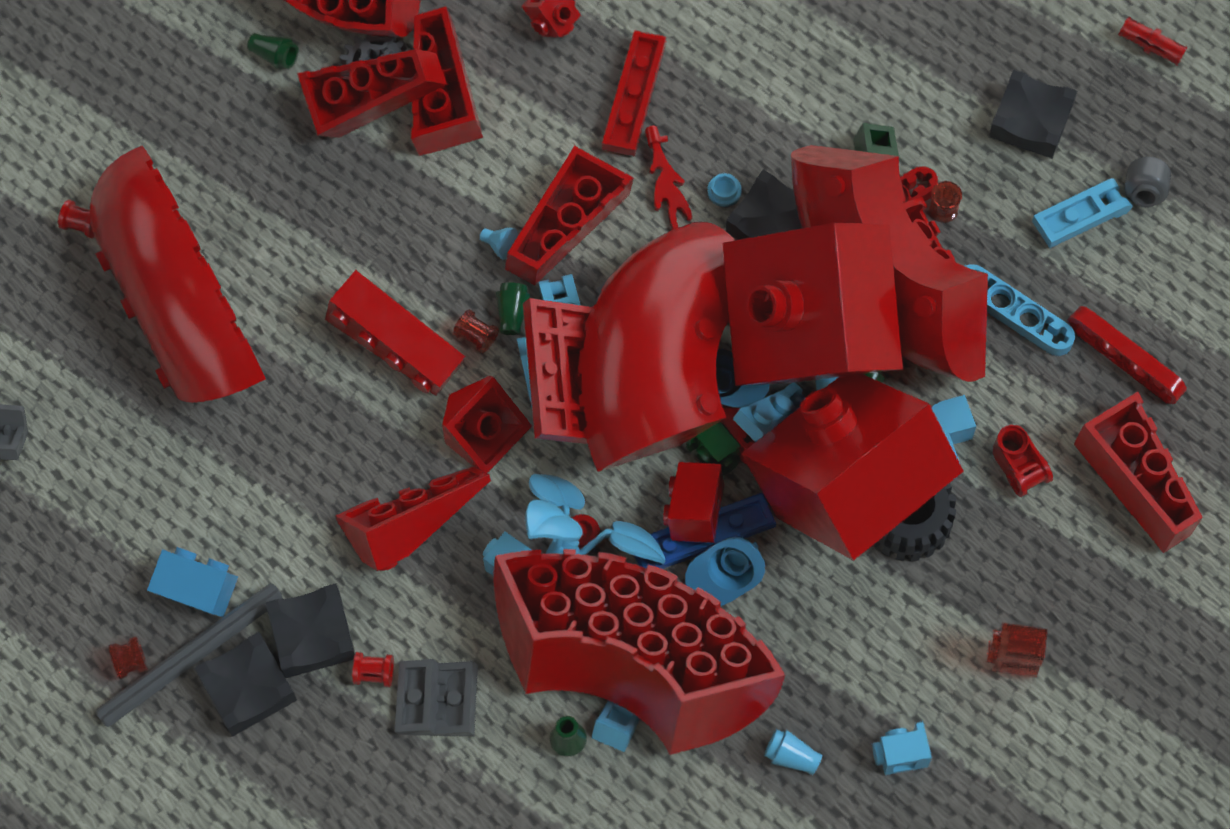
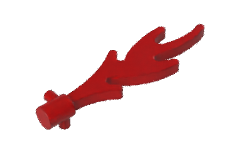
[645,126,693,230]

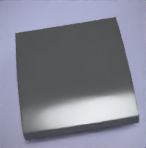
[395,659,478,736]

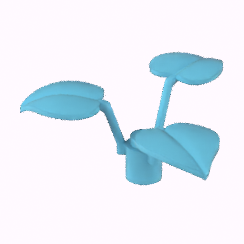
[525,473,666,565]

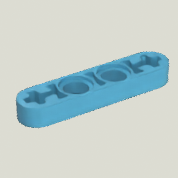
[965,264,1075,356]

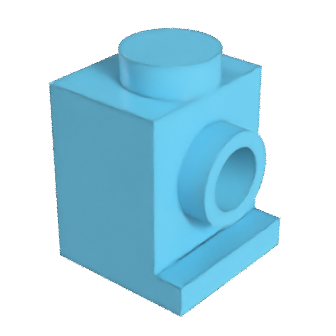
[872,722,932,775]

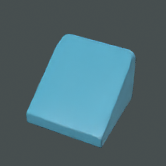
[591,700,640,752]

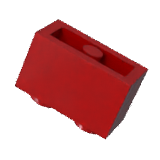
[663,462,724,543]

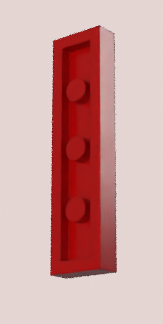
[602,30,666,157]

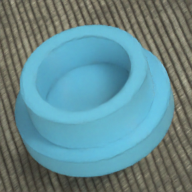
[707,173,741,207]

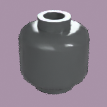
[1125,156,1171,207]

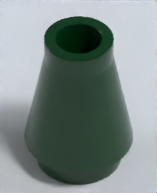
[247,33,299,70]
[496,282,530,335]
[550,716,587,757]

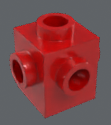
[521,0,582,38]

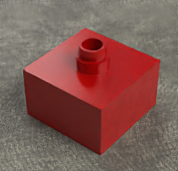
[722,223,903,386]
[741,374,964,561]

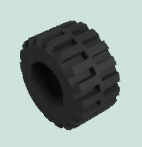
[873,483,956,561]

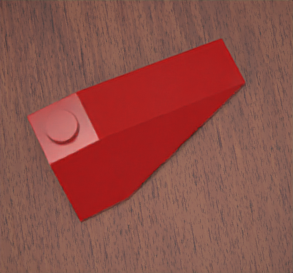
[335,467,491,571]

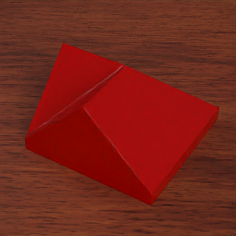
[442,376,532,473]

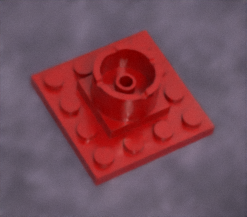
[523,298,592,444]

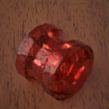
[108,636,148,679]

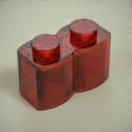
[986,622,1048,678]

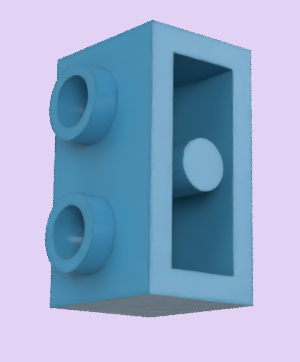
[147,547,238,617]

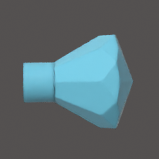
[480,228,518,260]

